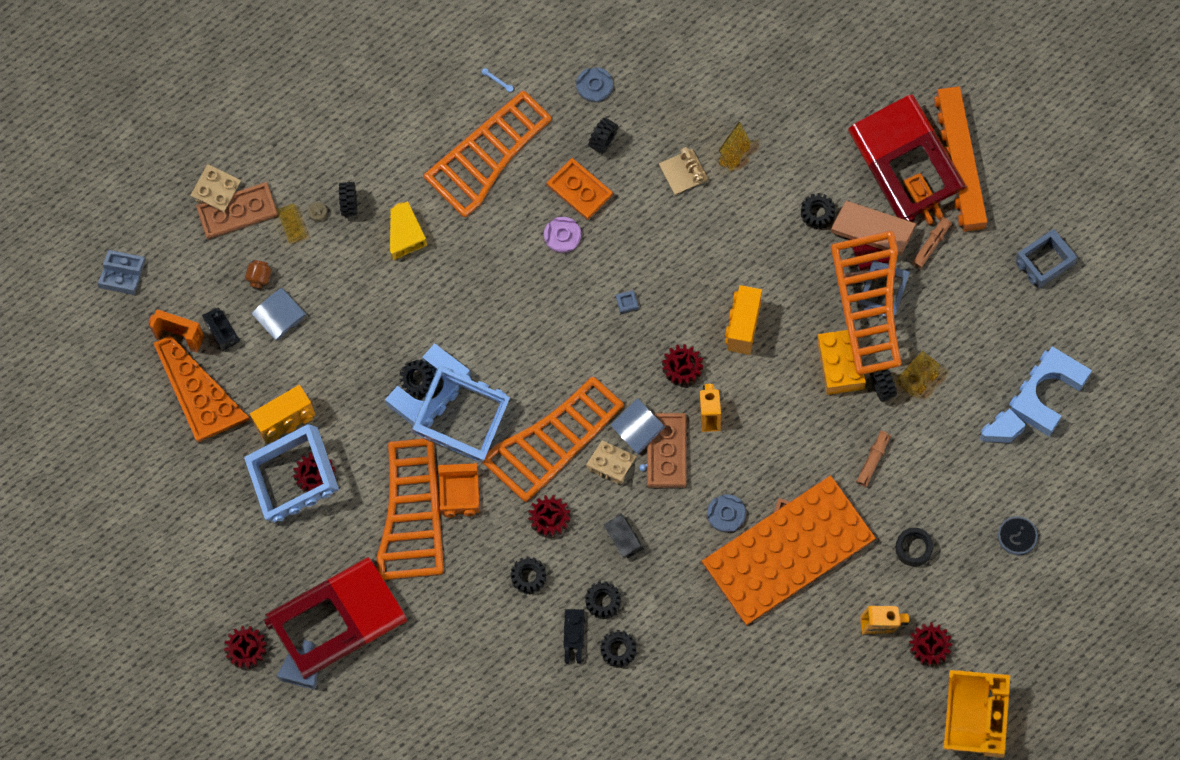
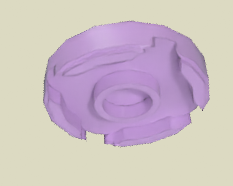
[544,217,581,253]

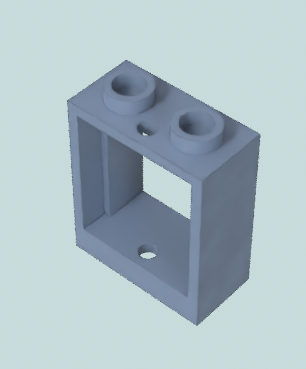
[1016,229,1077,288]
[858,261,910,318]

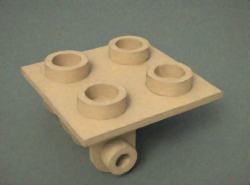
[659,147,708,195]
[190,164,241,212]
[586,441,636,484]

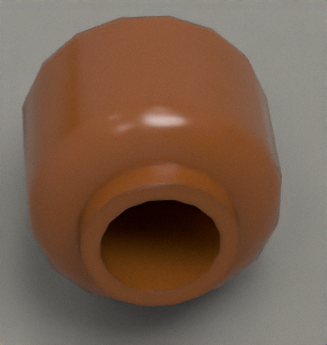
[245,260,271,289]

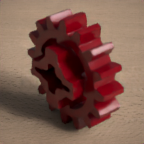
[662,344,703,386]
[293,453,336,492]
[528,495,570,538]
[909,622,952,666]
[224,626,267,669]

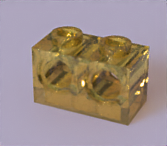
[897,350,940,397]

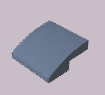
[98,250,145,295]
[251,288,307,340]
[611,398,665,454]

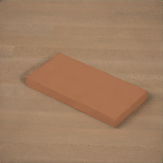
[196,182,278,240]
[831,201,916,256]
[647,413,686,488]

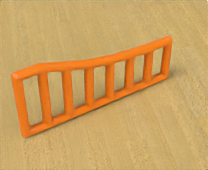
[424,91,552,217]
[831,231,902,375]
[482,377,624,502]
[376,438,444,580]

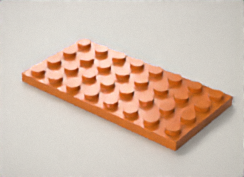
[702,475,876,626]

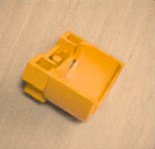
[943,670,1010,758]

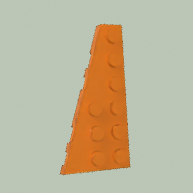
[153,335,250,443]

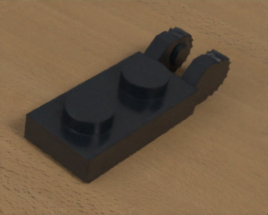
[564,609,584,664]

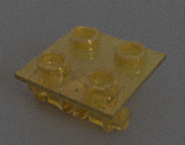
[718,122,752,172]

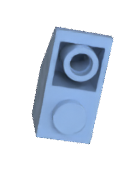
[980,409,1026,443]

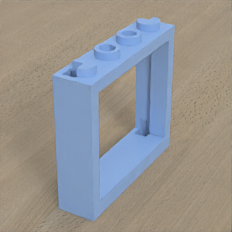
[411,366,510,463]
[244,424,339,523]

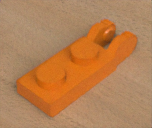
[903,173,943,225]

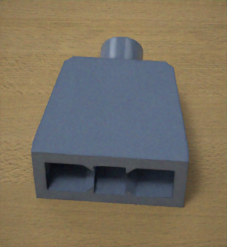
[277,641,318,690]

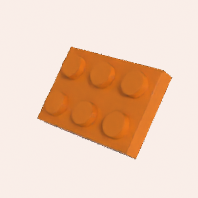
[546,158,613,221]

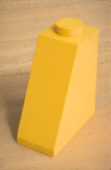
[390,201,427,260]

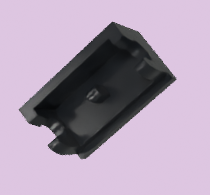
[202,308,240,351]
[604,513,644,559]

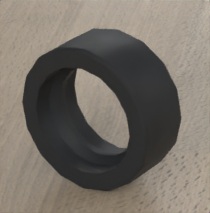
[895,528,933,567]

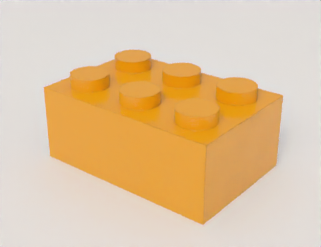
[725,285,762,355]
[817,329,866,395]
[250,384,315,444]

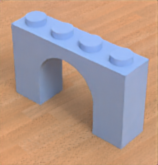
[385,343,471,428]
[1009,346,1092,437]

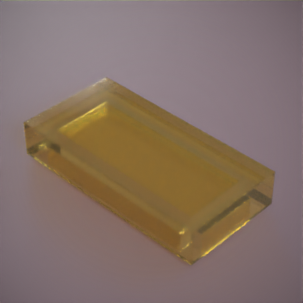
[277,203,307,243]

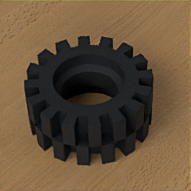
[588,117,618,154]
[339,182,357,216]
[801,193,835,229]
[399,359,436,396]
[870,369,897,402]
[511,556,546,594]
[585,581,621,619]
[601,630,636,668]

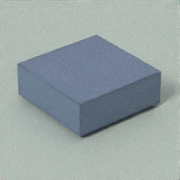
[616,290,639,314]

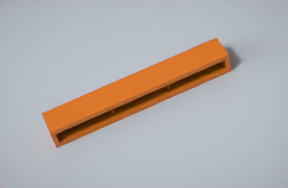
[934,86,987,232]

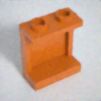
[149,309,204,353]
[438,463,480,518]

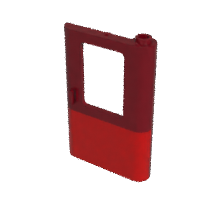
[848,95,967,222]
[264,557,407,679]

